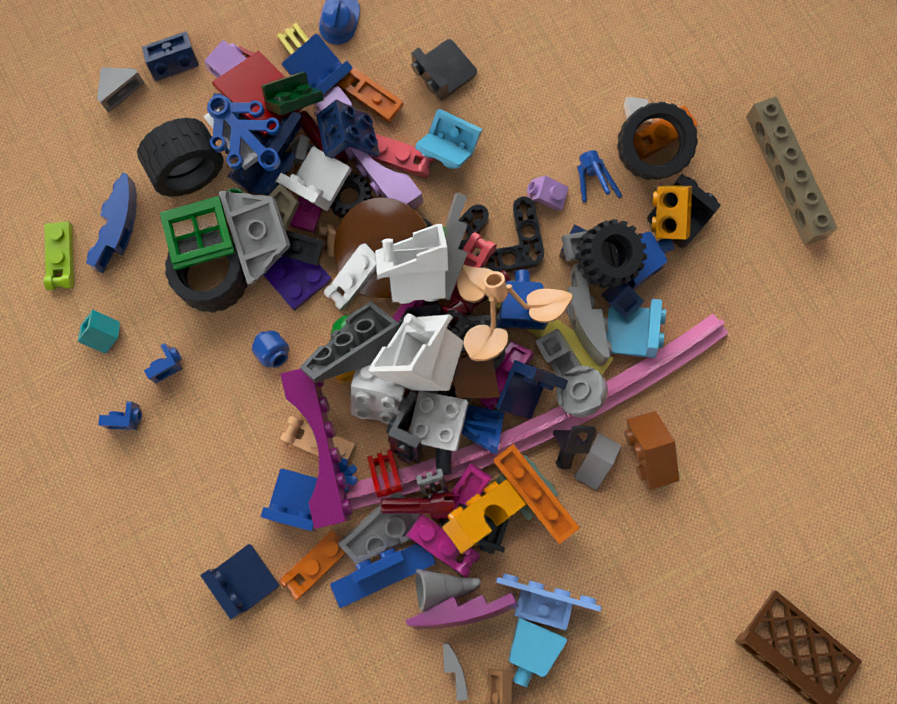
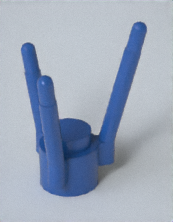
[577,150,622,202]

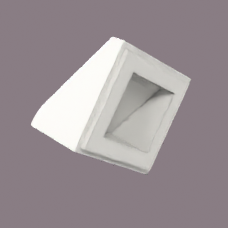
[623,97,652,124]

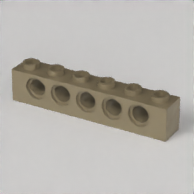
[746,96,838,246]

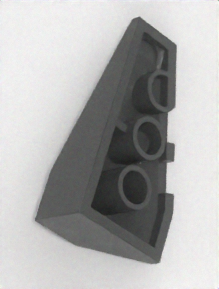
[300,301,400,383]

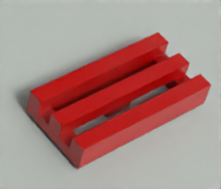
[367,450,403,498]

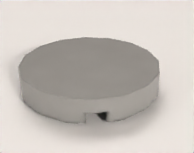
[556,366,608,417]

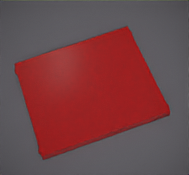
[212,51,307,136]

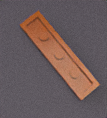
[493,444,580,544]

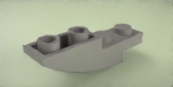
[566,263,612,366]

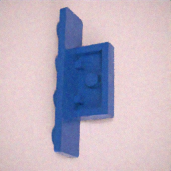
[330,543,435,608]

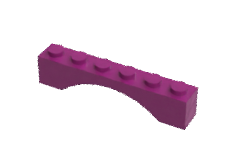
[281,368,353,529]

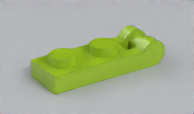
[44,221,74,290]

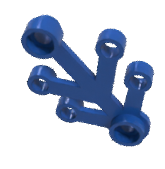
[207,95,281,171]

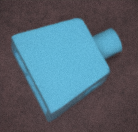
[508,617,567,687]

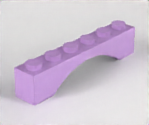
[314,85,424,209]

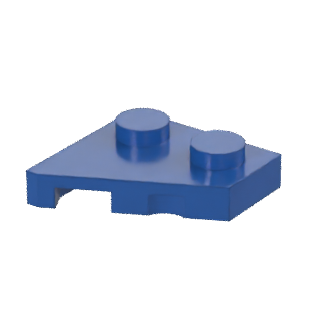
[461,405,505,454]

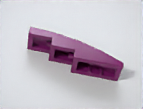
[406,593,519,629]

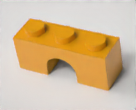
[442,479,526,554]

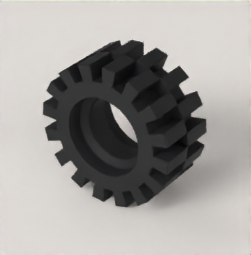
[330,172,372,219]

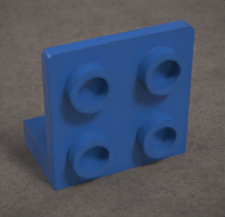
[281,33,353,94]
[261,469,317,532]

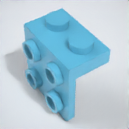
[415,109,483,169]
[606,299,666,358]

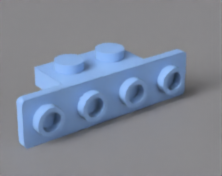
[495,573,602,630]

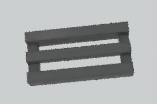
[416,468,448,498]

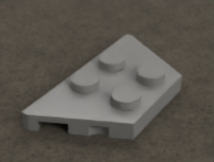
[219,191,290,285]

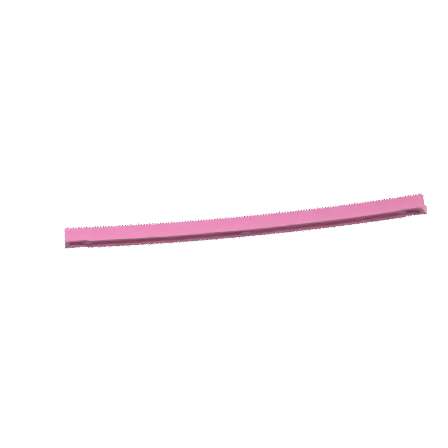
[345,314,728,510]

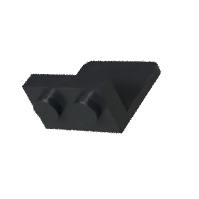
[411,39,477,101]
[647,174,721,248]
[386,391,423,464]

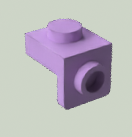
[527,175,568,211]

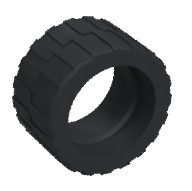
[617,102,698,180]
[137,118,224,197]
[165,231,248,313]

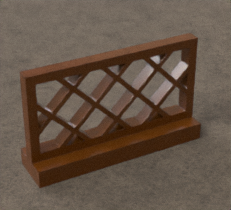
[735,590,862,704]

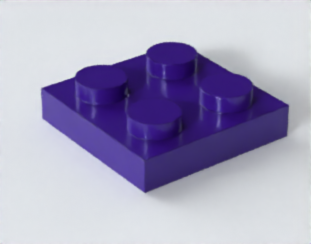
[264,256,332,311]

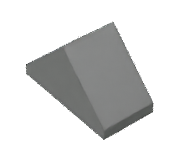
[97,68,145,113]
[574,433,621,490]

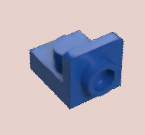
[144,343,183,384]
[98,401,142,430]

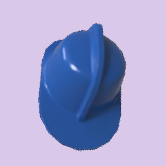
[319,0,360,45]

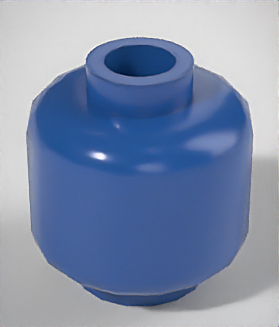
[251,331,290,368]

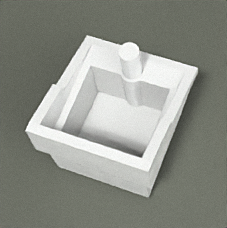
[375,224,448,304]
[368,314,464,391]

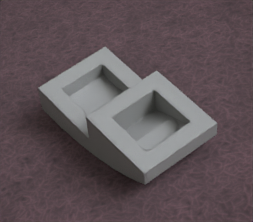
[535,329,582,378]
[443,642,468,701]

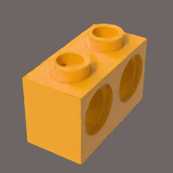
[652,185,692,239]

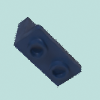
[142,31,199,81]

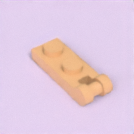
[280,416,356,464]

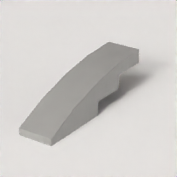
[444,193,468,300]

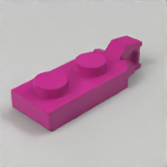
[480,341,534,410]

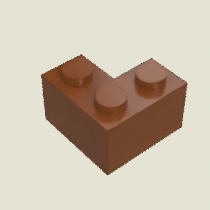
[624,411,680,490]

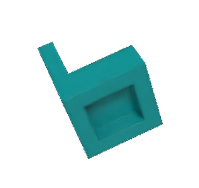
[77,309,120,353]

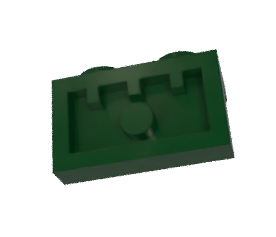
[261,72,324,115]

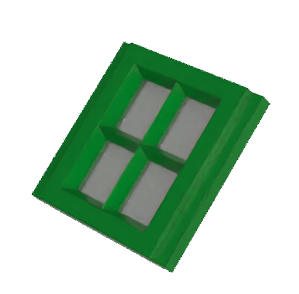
[160,196,235,270]

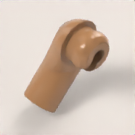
[317,223,336,257]

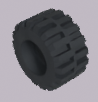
[575,219,647,288]

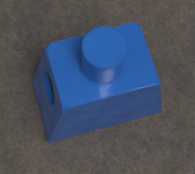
[615,232,674,290]
[497,270,548,330]

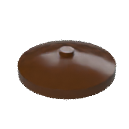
[334,198,428,298]

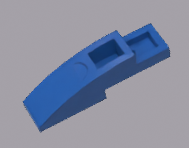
[86,173,137,273]

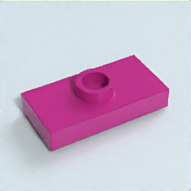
[290,196,322,233]
[451,463,492,510]

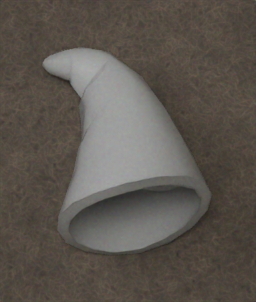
[416,569,481,612]

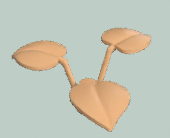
[457,265,573,361]

